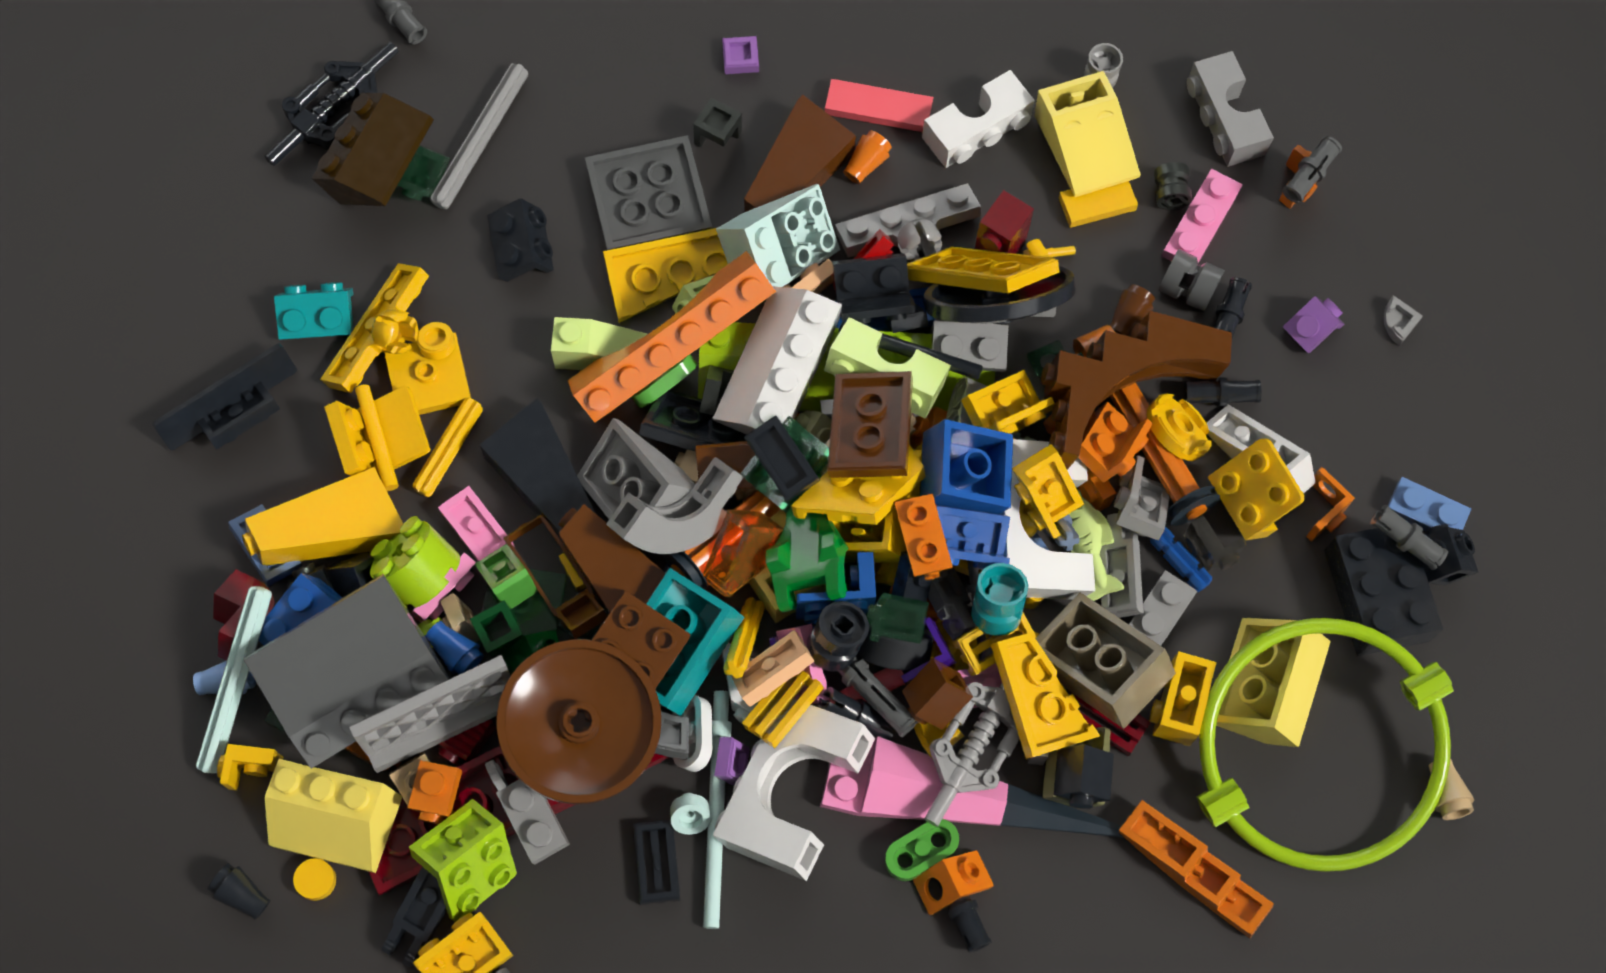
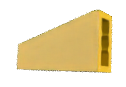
[242,467,403,566]

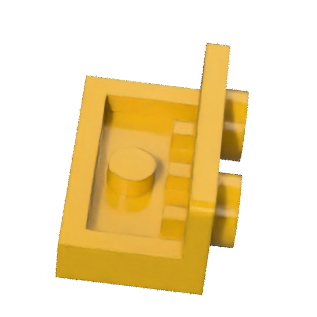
[961,370,1055,434]
[1012,444,1084,539]
[413,912,513,973]

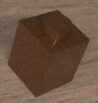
[902,658,973,730]

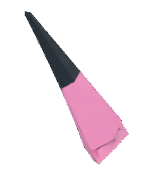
[820,736,1124,838]

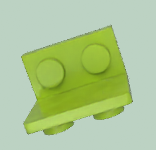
[409,799,517,922]

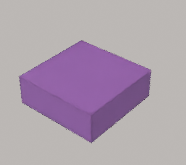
[722,36,759,74]
[714,737,750,785]

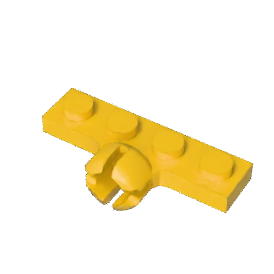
[320,263,429,393]

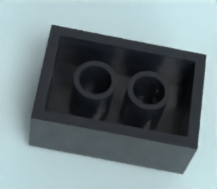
[1324,528,1443,657]

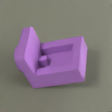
[1283,296,1345,353]

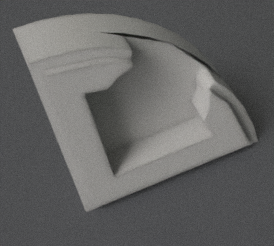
[1384,295,1423,346]

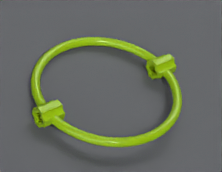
[1196,618,1454,872]

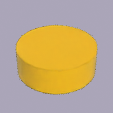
[417,322,455,360]
[293,858,336,901]

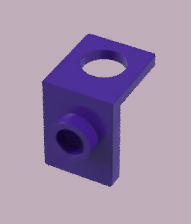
[901,617,957,685]

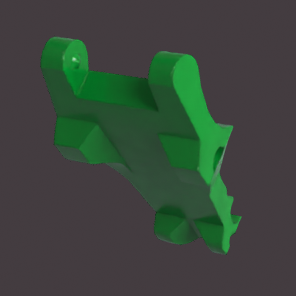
[766,470,848,613]

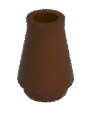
[1110,284,1155,336]

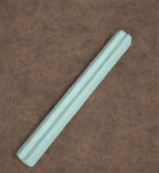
[196,586,272,774]

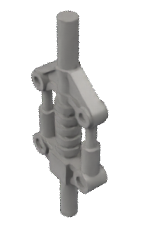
[924,682,1020,827]

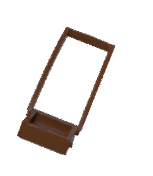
[503,514,608,639]

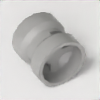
[1084,43,1123,88]

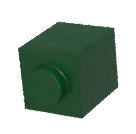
[470,600,525,659]

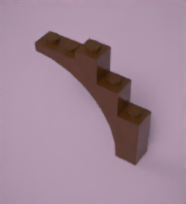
[1041,311,1232,470]

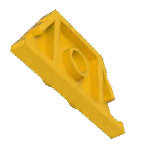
[791,445,926,525]

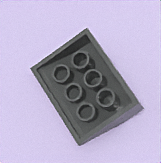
[244,574,449,769]

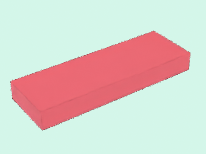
[825,79,934,132]

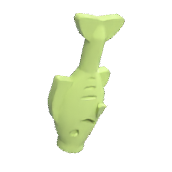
[1069,489,1124,601]

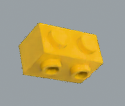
[1149,651,1216,746]

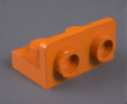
[1078,402,1153,482]

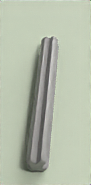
[430,63,528,209]

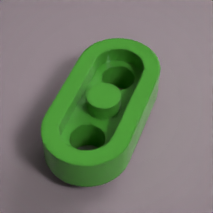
[631,354,697,408]
[885,819,959,881]

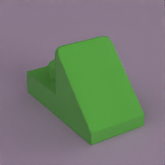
[475,544,538,608]

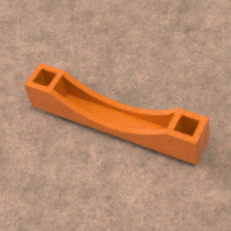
[568,251,776,423]

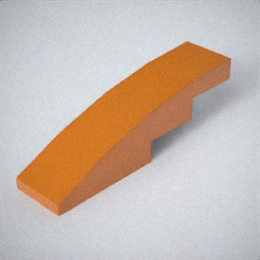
[1119,800,1274,939]

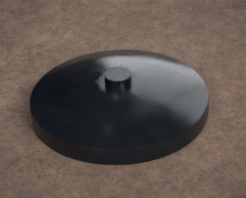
[924,266,1076,324]

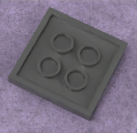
[585,135,713,250]

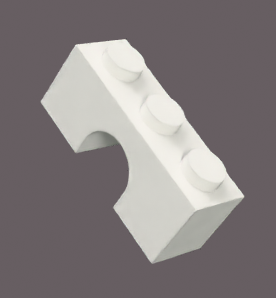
[922,70,1035,168]

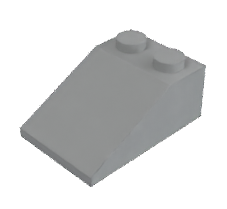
[577,418,695,546]

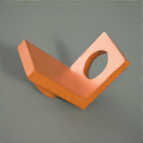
[1306,467,1355,542]
[913,850,994,915]

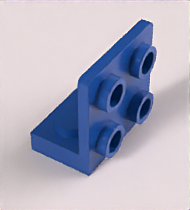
[795,552,876,625]

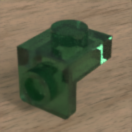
[397,145,450,201]
[867,593,929,644]

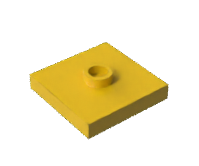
[384,332,471,415]

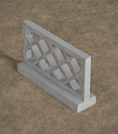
[349,655,510,773]

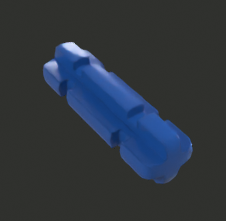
[1150,527,1212,592]

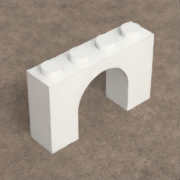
[1000,439,1095,600]
[713,699,875,881]

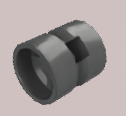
[1158,249,1225,312]

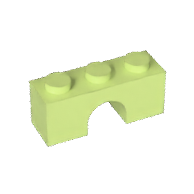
[824,317,951,418]

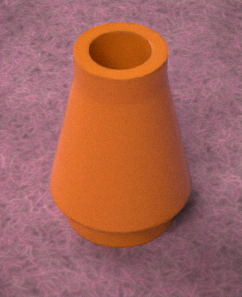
[843,130,892,184]

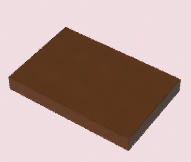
[827,371,913,478]

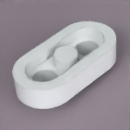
[673,695,712,772]

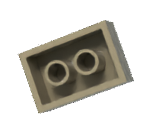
[1035,592,1176,729]

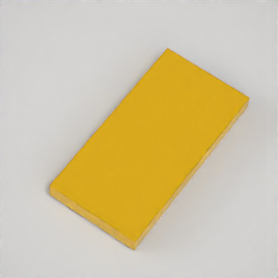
[907,247,1059,293]

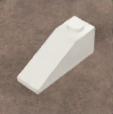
[1207,404,1316,494]

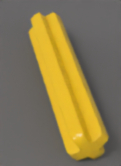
[412,398,483,497]
[723,597,765,679]

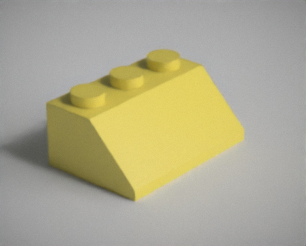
[1216,618,1331,747]
[265,759,402,873]

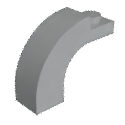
[606,457,743,554]

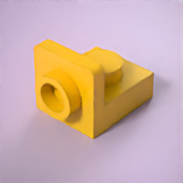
[217,744,284,791]

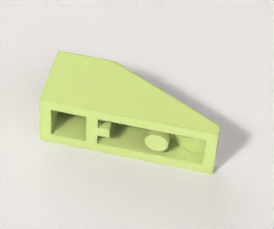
[551,317,647,370]

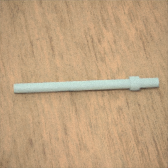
[703,691,732,929]

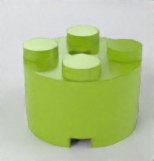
[370,516,460,609]

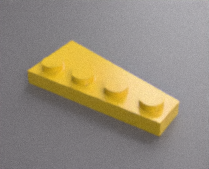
[603,228,728,323]

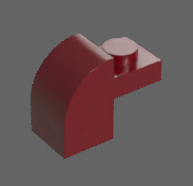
[213,569,274,661]

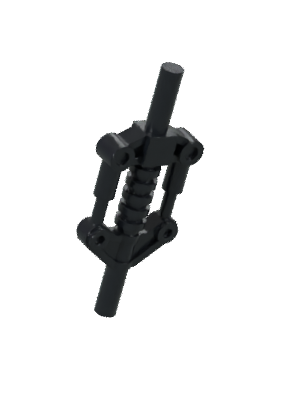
[264,42,399,166]

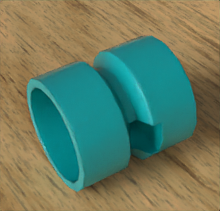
[971,563,1029,636]

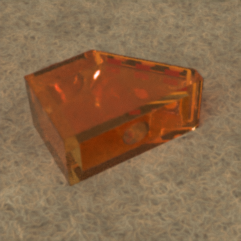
[703,509,784,597]

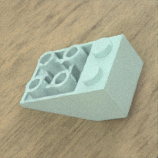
[716,184,840,287]

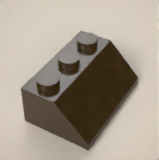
[312,93,434,206]

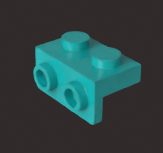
[274,282,354,340]

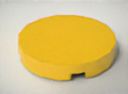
[1147,393,1211,461]

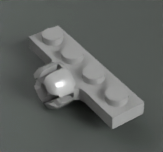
[835,183,981,262]

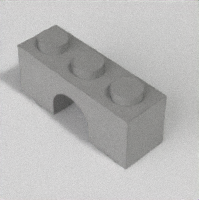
[1187,51,1274,167]

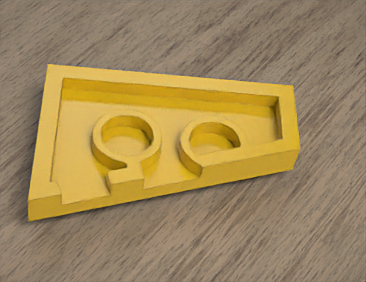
[990,632,1100,759]

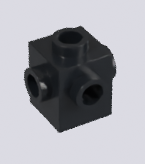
[1421,524,1479,586]

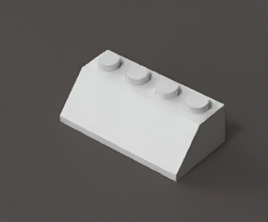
[713,286,842,435]

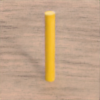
[355,384,399,491]

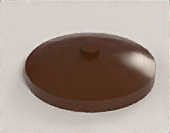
[497,639,661,804]

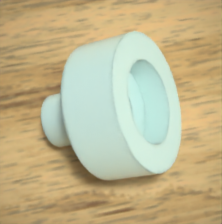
[670,792,711,835]

